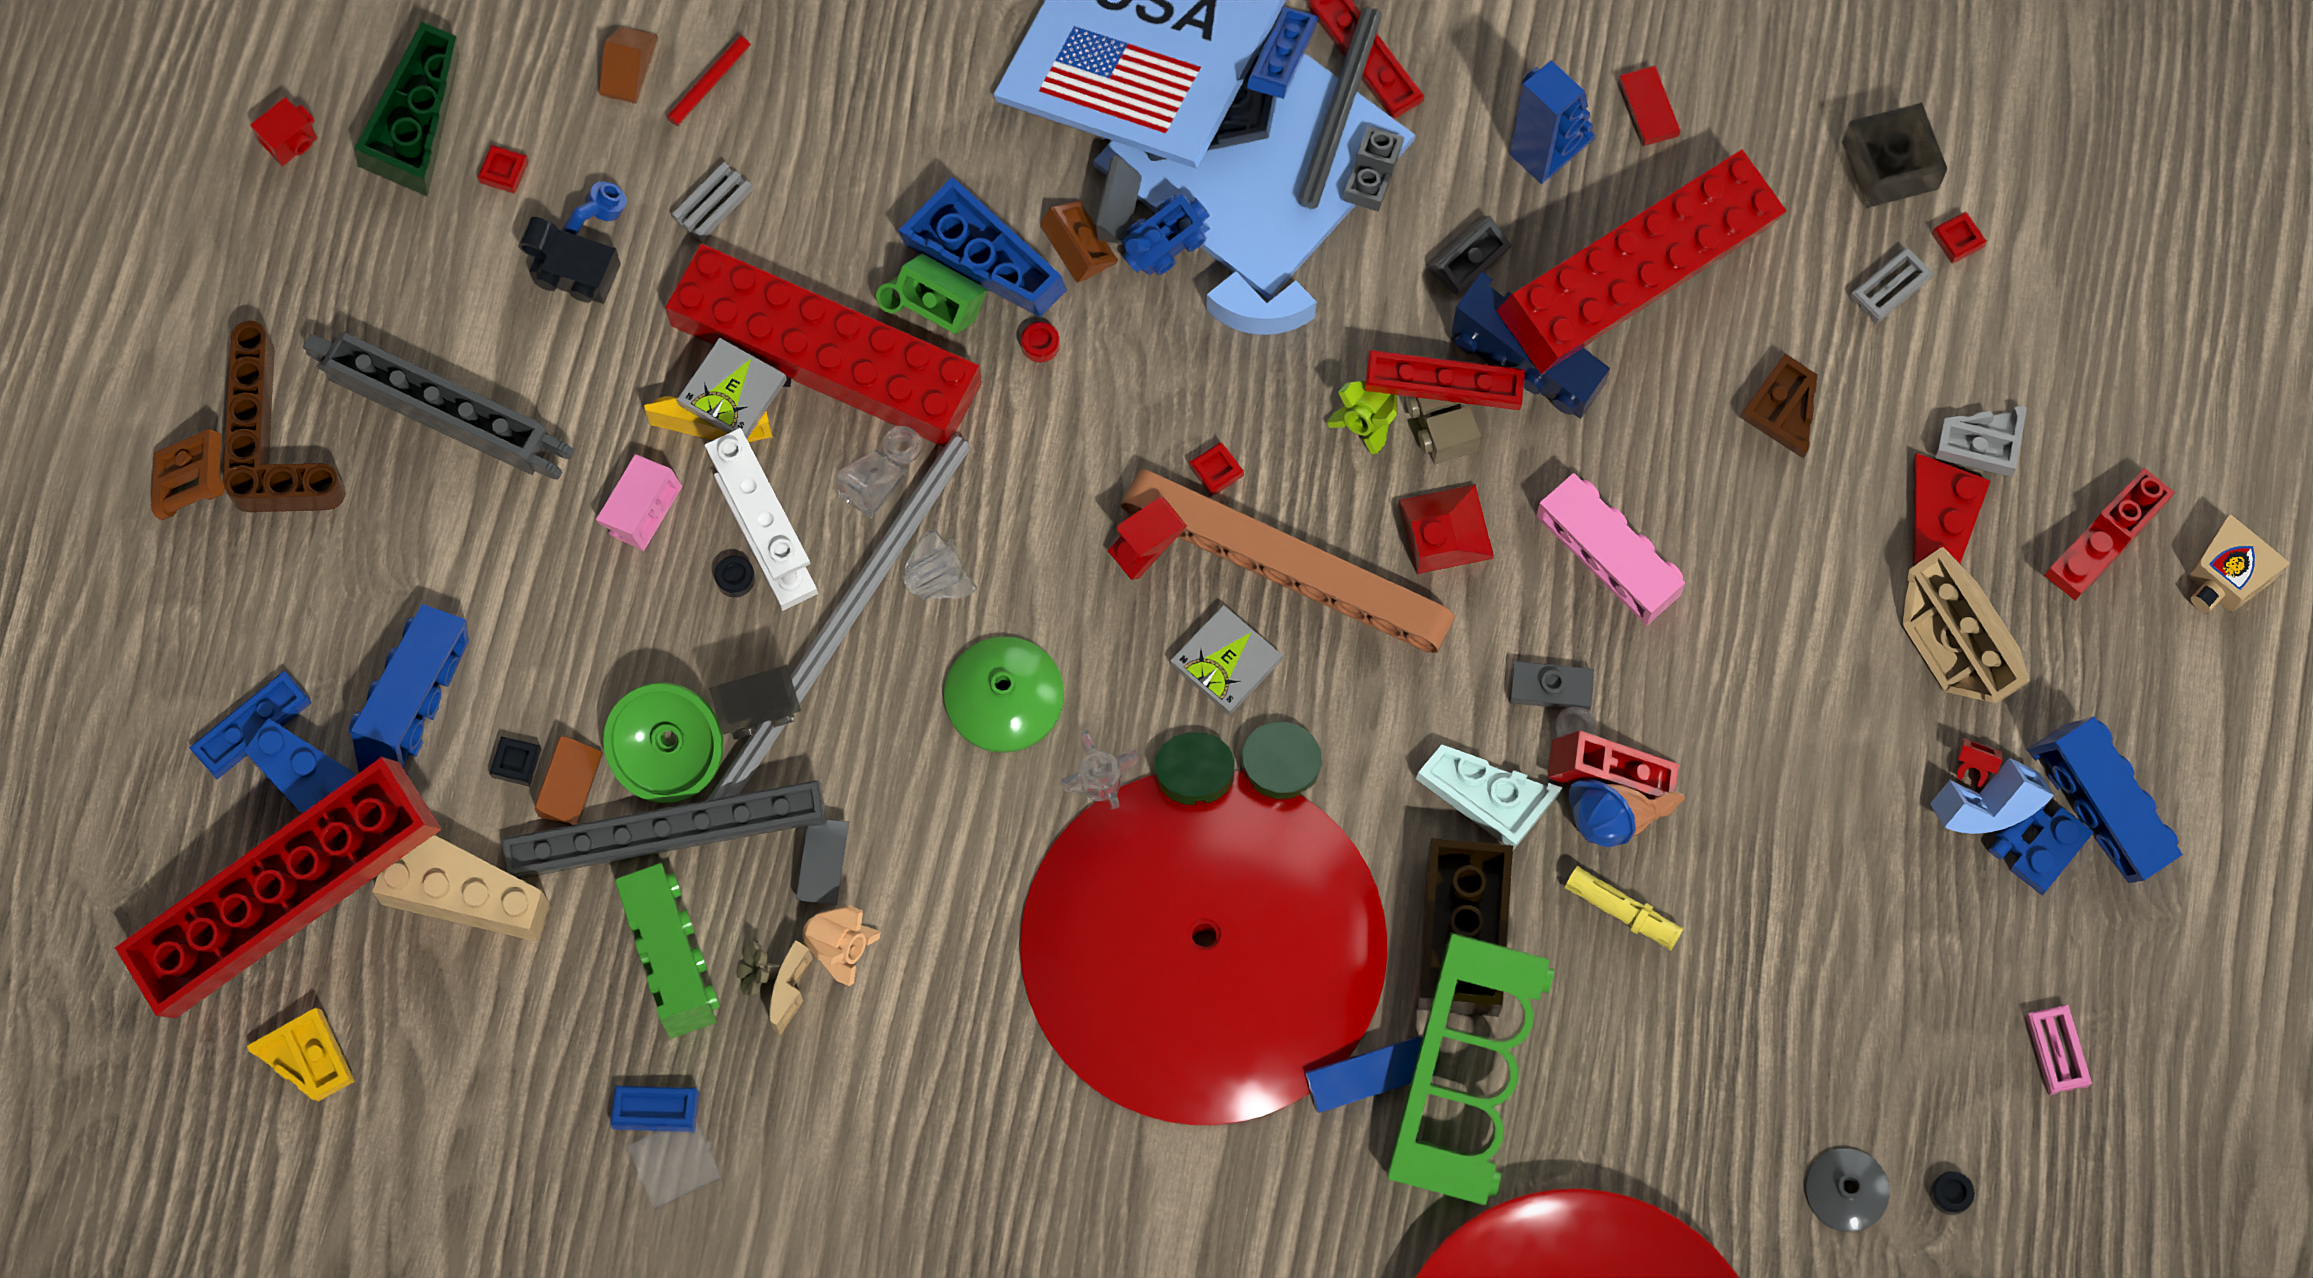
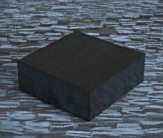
[489,736,542,787]

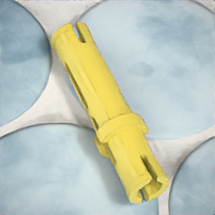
[1564,866,1684,951]

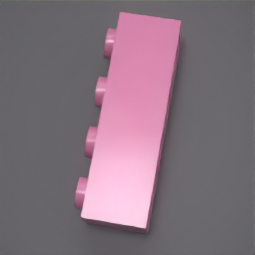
[1536,473,1685,626]

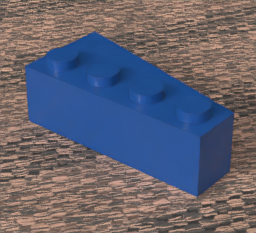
[1510,60,1595,185]
[898,177,1067,317]
[349,604,469,775]
[2026,716,2183,883]
[244,718,357,815]

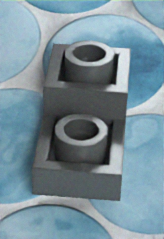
[1342,126,1405,212]
[796,818,849,906]

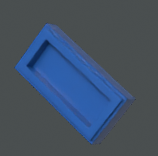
[610,1085,699,1132]

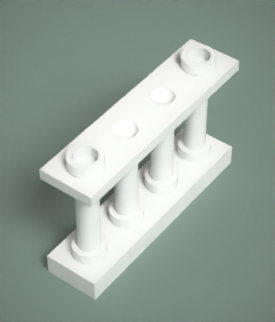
[705,428,818,611]

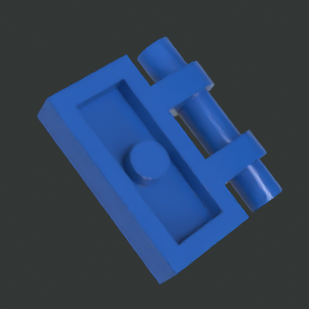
[1989,802,2094,896]

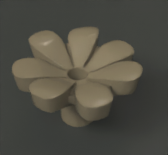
[737,941,781,996]

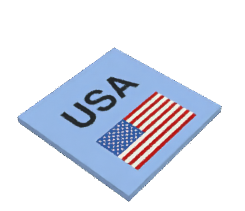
[993,0,1286,168]

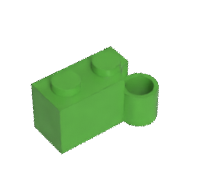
[876,254,988,335]

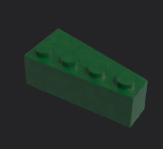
[354,21,459,197]

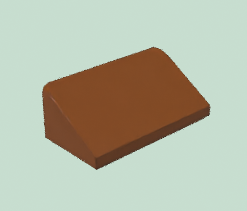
[1040,200,1118,282]
[535,735,603,826]

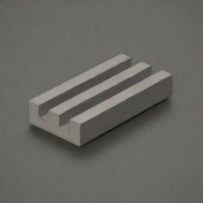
[672,162,753,243]
[1850,247,1934,325]

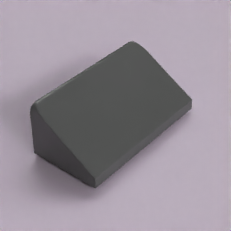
[1095,155,1142,245]
[1426,216,1512,295]

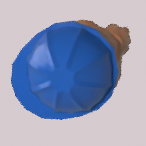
[1569,778,1685,847]

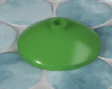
[944,637,1064,753]
[603,682,724,803]

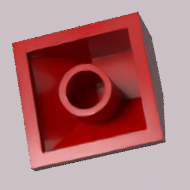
[1399,484,1494,574]

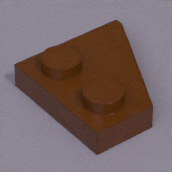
[1740,354,1818,459]

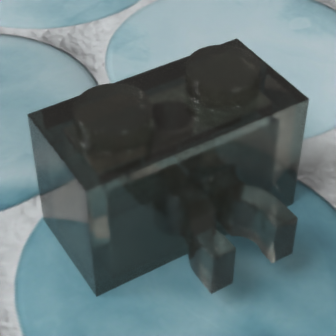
[709,665,801,740]

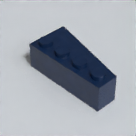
[1451,271,1610,419]

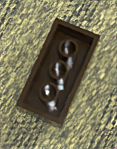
[1417,838,1513,1017]

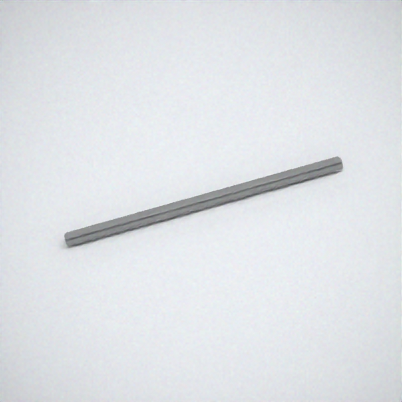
[707,435,970,801]

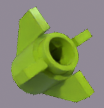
[1327,380,1398,455]

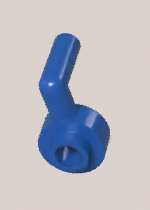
[562,181,627,235]

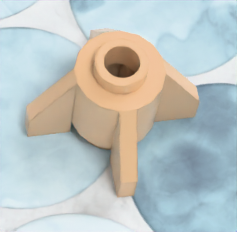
[802,905,880,986]

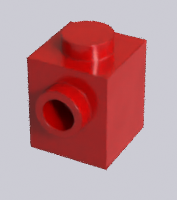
[250,97,317,167]

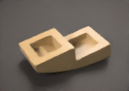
[770,940,813,1035]

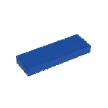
[189,671,312,780]
[1305,1034,1436,1113]

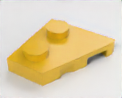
[247,1007,355,1102]

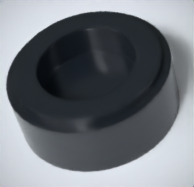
[714,556,755,597]
[1930,1171,1975,1215]

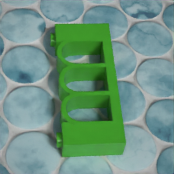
[1387,932,1555,1205]

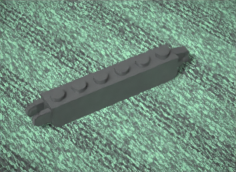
[303,333,574,480]

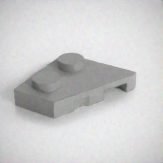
[1935,406,2027,477]

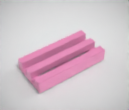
[2026,1005,2092,1095]

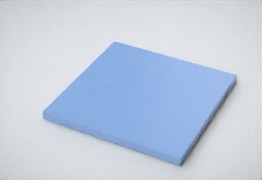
[1094,28,1415,300]

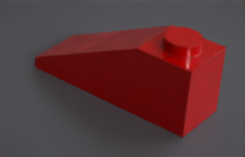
[1547,730,1679,799]

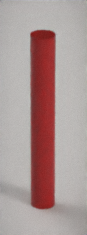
[666,35,751,126]

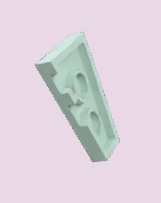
[1416,745,1562,851]

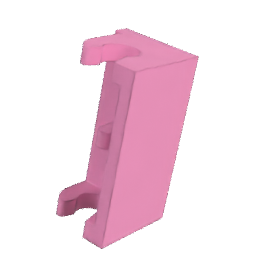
[596,454,683,551]

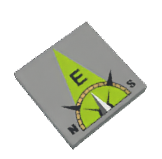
[677,338,787,439]
[1170,605,1283,716]

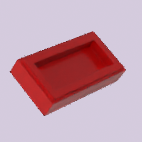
[1618,66,1681,146]

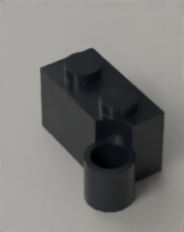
[518,217,621,304]

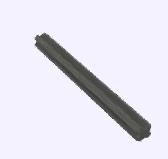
[1298,7,1381,209]

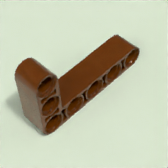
[223,320,346,513]

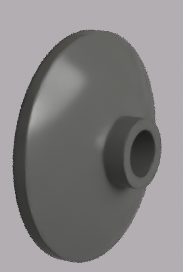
[1805,1148,1890,1232]

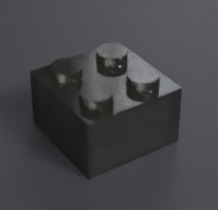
[1842,102,1948,208]

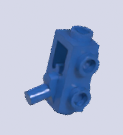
[1121,194,1211,276]

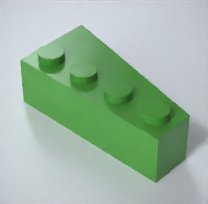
[615,863,721,1039]

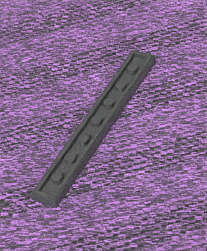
[501,780,827,879]

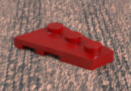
[1913,453,1991,566]

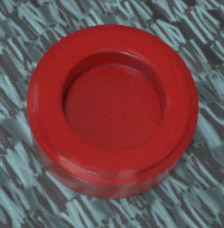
[1021,322,1060,363]

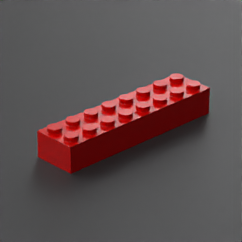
[1496,149,1787,375]
[665,243,982,447]
[114,757,442,1018]

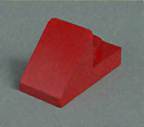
[1108,497,1187,580]

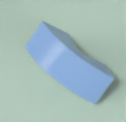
[1206,272,1316,335]
[1930,758,2054,834]

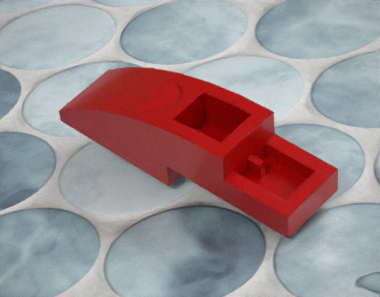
[2044,468,2175,601]

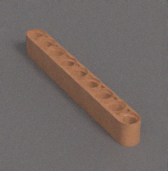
[1120,469,1455,653]

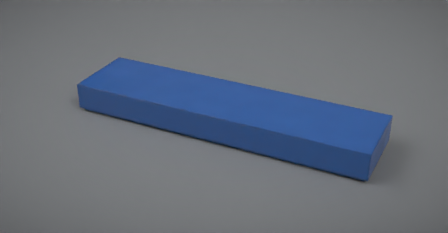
[1247,7,1319,99]

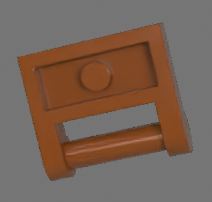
[151,428,225,520]

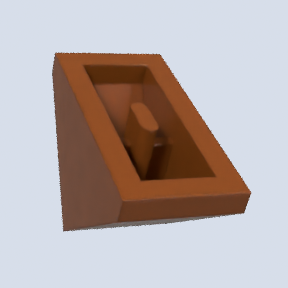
[599,27,658,104]

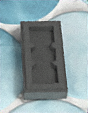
[1510,661,1594,711]

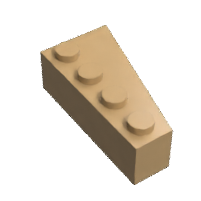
[372,835,549,942]

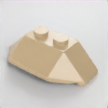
[1903,547,2030,703]

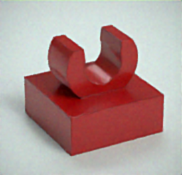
[1957,737,2003,787]

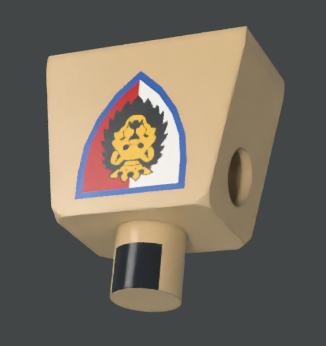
[2189,514,2290,613]

